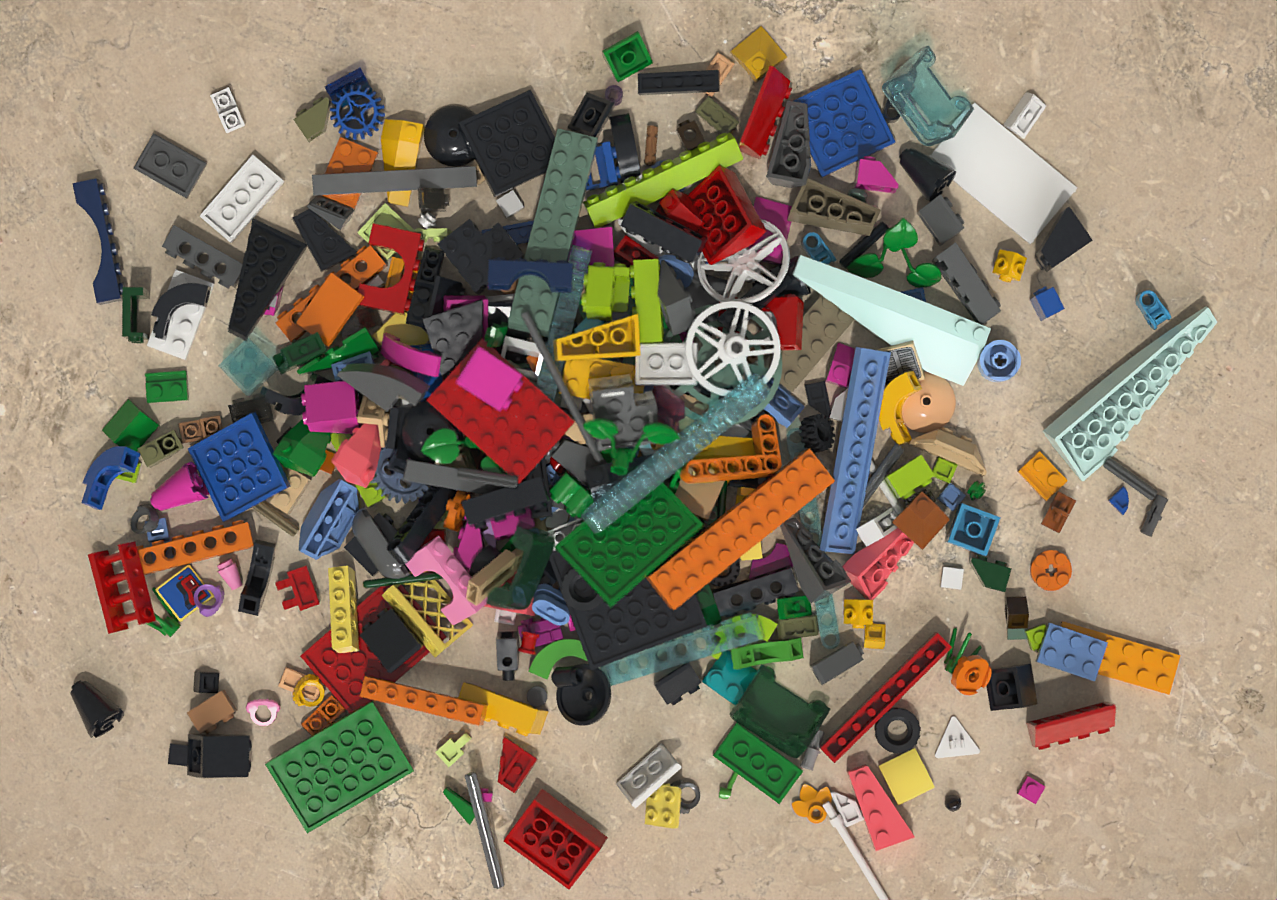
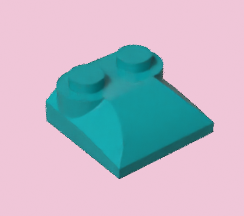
[702,648,758,705]

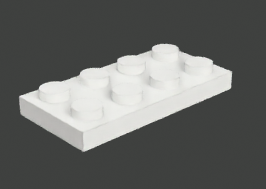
[200,155,284,243]
[147,269,215,360]

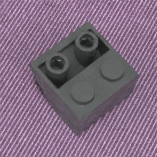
[917,195,964,246]

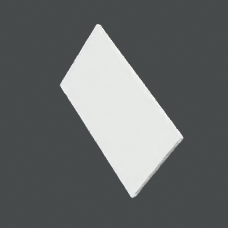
[929,103,1077,244]

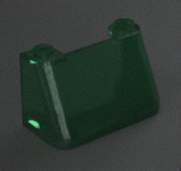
[486,521,555,610]
[730,664,831,758]

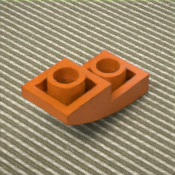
[301,695,346,736]

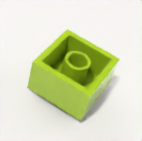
[582,266,616,321]
[884,455,935,500]

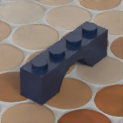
[488,257,573,293]

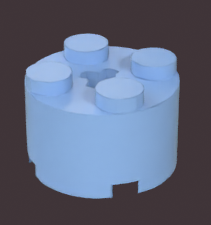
[977,340,1021,382]

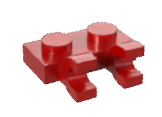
[275,566,320,611]

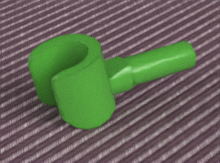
[718,772,738,799]

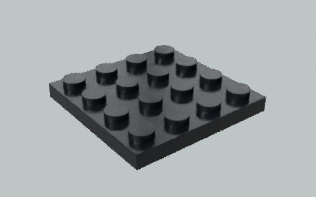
[457,90,555,197]

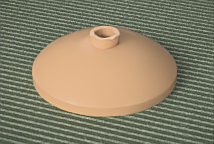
[902,372,956,433]

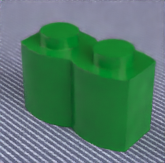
[549,471,593,518]

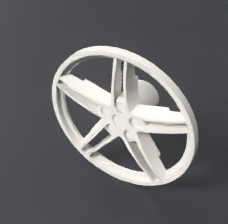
[697,219,790,304]
[685,301,780,397]

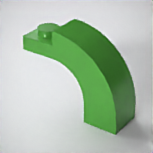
[731,638,804,669]
[528,639,587,680]

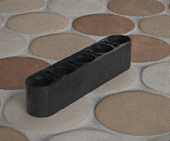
[387,485,457,565]

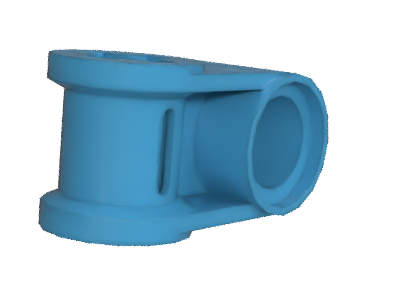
[802,232,837,265]
[1135,290,1171,330]

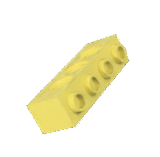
[328,566,359,653]

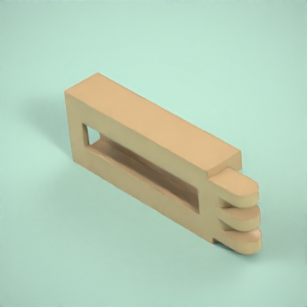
[466,547,524,606]

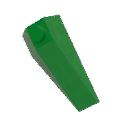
[297,328,381,376]
[273,419,331,477]

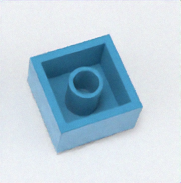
[945,503,1001,556]

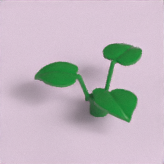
[847,218,942,288]
[583,419,680,475]
[421,429,509,475]

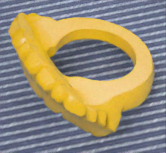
[292,674,324,707]

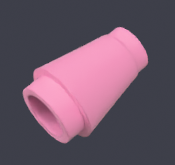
[217,558,243,590]

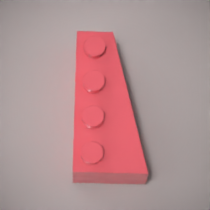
[847,764,915,851]

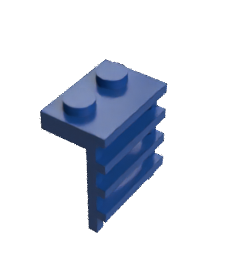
[586,141,621,191]

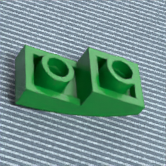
[484,321,508,347]

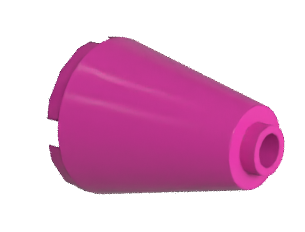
[150,462,209,511]

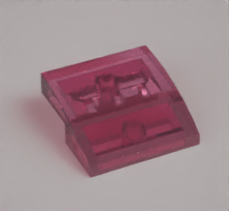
[652,385,685,435]

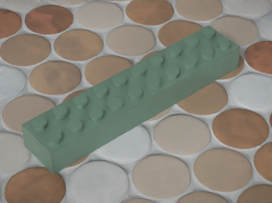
[508,129,598,337]

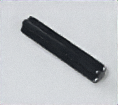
[839,222,889,269]

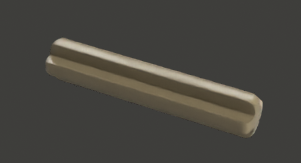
[252,502,299,537]

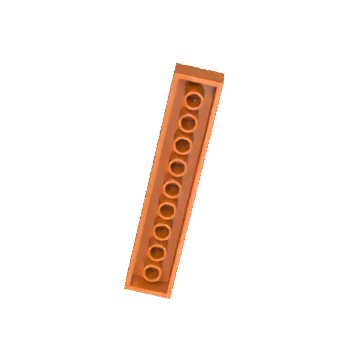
[646,449,835,610]

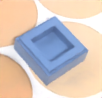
[937,483,966,511]

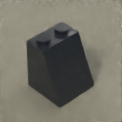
[1035,206,1093,272]
[487,303,529,363]
[360,608,424,673]
[187,734,252,778]

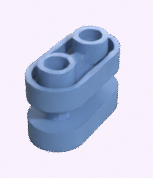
[532,584,570,625]

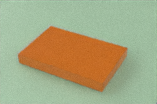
[296,272,365,347]

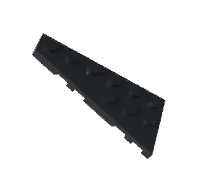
[228,218,307,341]
[423,299,482,381]

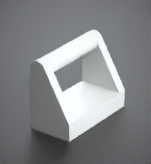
[501,336,543,381]

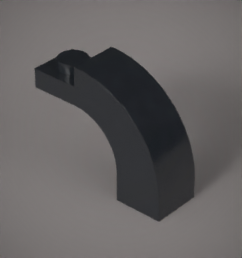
[609,113,641,184]
[151,283,211,340]
[259,373,333,415]
[238,539,276,616]

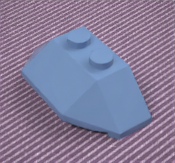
[298,479,359,560]

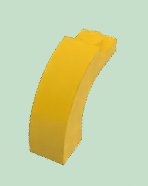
[879,371,922,445]

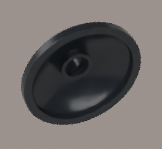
[424,106,476,167]
[401,400,463,462]
[556,664,611,726]

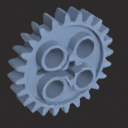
[371,447,430,504]

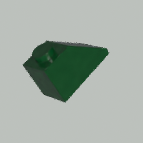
[695,584,722,630]

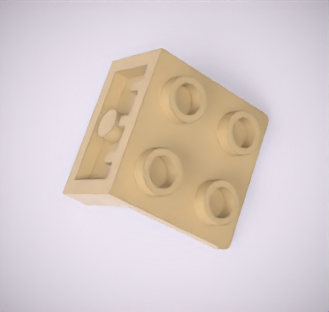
[357,396,390,448]

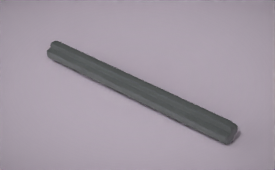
[465,772,505,889]

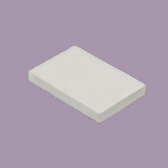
[635,343,698,385]
[616,743,682,809]

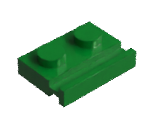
[145,370,189,404]

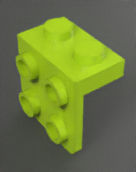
[588,262,631,313]

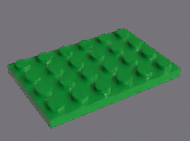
[555,480,704,607]
[265,700,414,834]

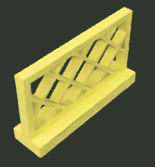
[382,571,473,658]

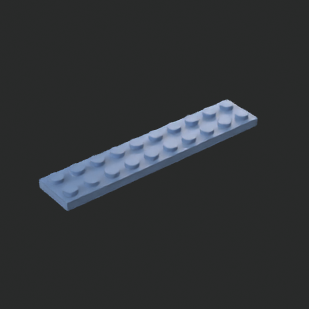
[820,347,891,554]

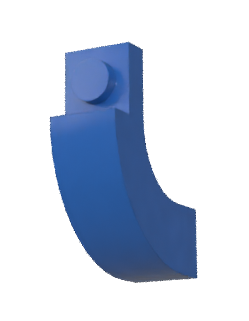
[81,446,140,510]

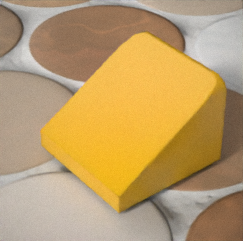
[864,623,886,649]

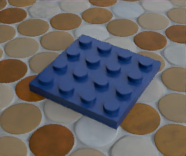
[794,69,896,178]
[188,412,291,522]

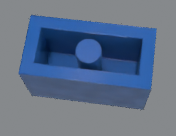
[1030,286,1065,321]

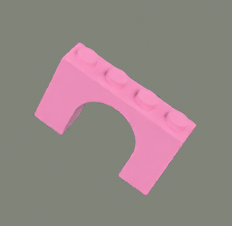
[405,536,489,626]

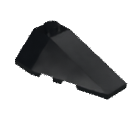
[584,452,670,516]

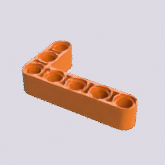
[680,414,782,483]

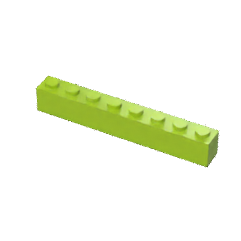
[583,132,743,228]

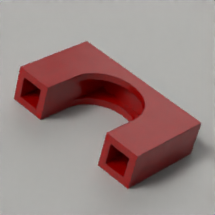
[358,223,425,316]
[717,294,804,351]

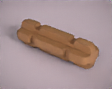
[644,125,658,166]

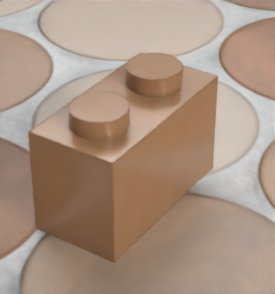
[187,690,237,734]

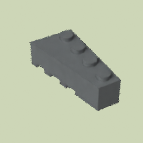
[932,242,1001,325]

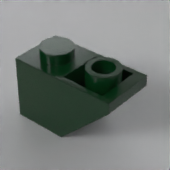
[969,555,1012,592]

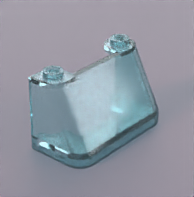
[882,45,974,146]

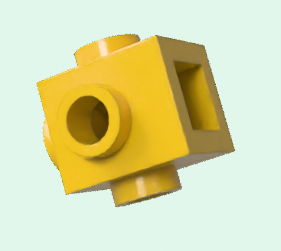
[992,249,1027,283]
[844,599,873,629]

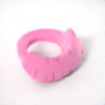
[246,699,281,726]

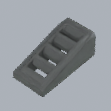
[307,195,354,230]

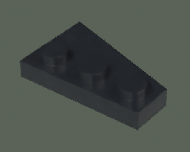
[292,209,357,272]

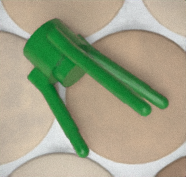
[146,587,181,638]
[944,628,982,674]

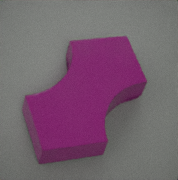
[749,543,793,578]

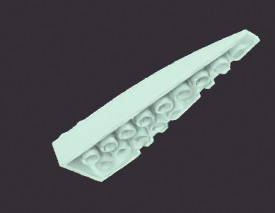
[793,255,991,386]
[1043,306,1217,481]

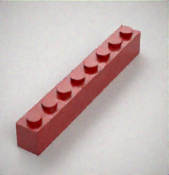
[819,632,952,763]

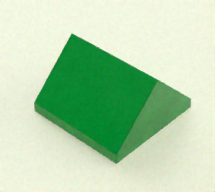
[602,31,653,82]
[102,399,160,452]

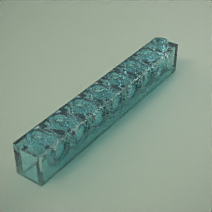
[601,612,765,686]

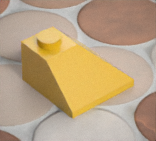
[730,26,787,83]

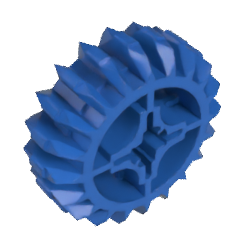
[330,85,385,140]

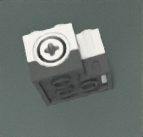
[588,374,658,451]

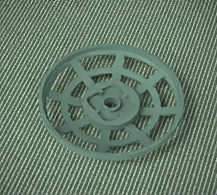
[662,304,783,427]

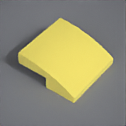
[372,313,430,345]
[878,748,935,806]

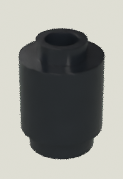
[551,666,583,688]

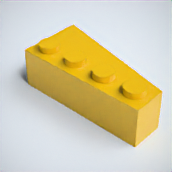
[553,314,641,361]
[458,682,549,736]

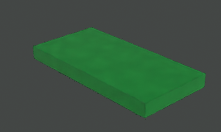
[713,723,803,804]

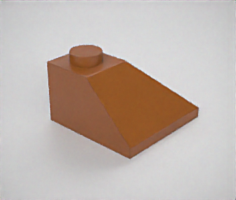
[892,491,950,550]

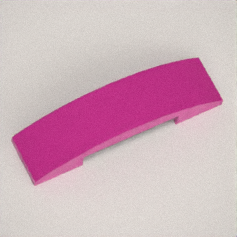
[380,332,441,377]

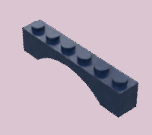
[72,178,125,305]

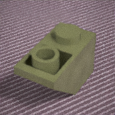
[293,97,332,142]
[138,430,184,468]

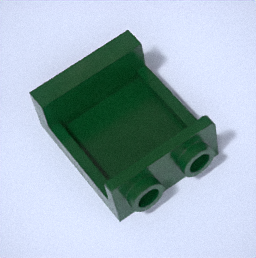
[122,287,150,344]
[273,332,327,375]

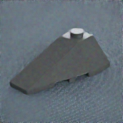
[766,100,811,188]
[780,518,851,603]

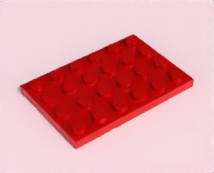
[427,338,575,484]
[300,584,447,714]

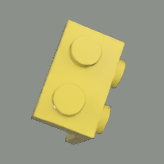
[645,783,681,829]

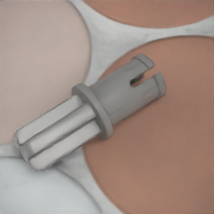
[800,729,825,771]

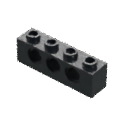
[713,565,799,618]

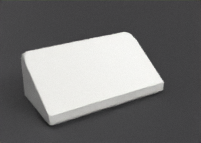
[1004,92,1047,139]

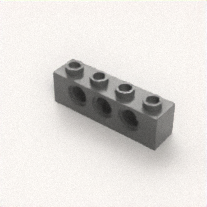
[162,225,242,289]

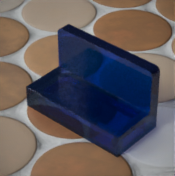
[324,68,373,108]

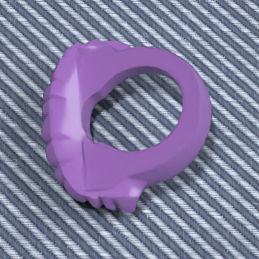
[194,584,225,617]

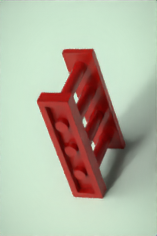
[88,541,156,634]

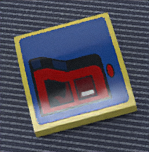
[155,564,214,622]

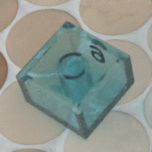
[218,338,278,397]

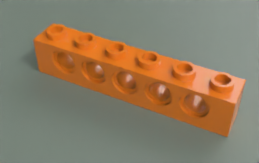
[275,245,387,343]
[137,520,254,575]
[360,676,488,726]

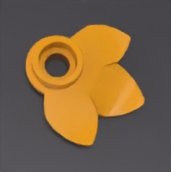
[792,784,832,823]

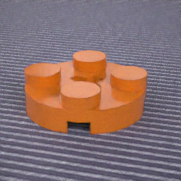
[443,490,471,532]
[1030,550,1072,591]
[951,655,992,695]

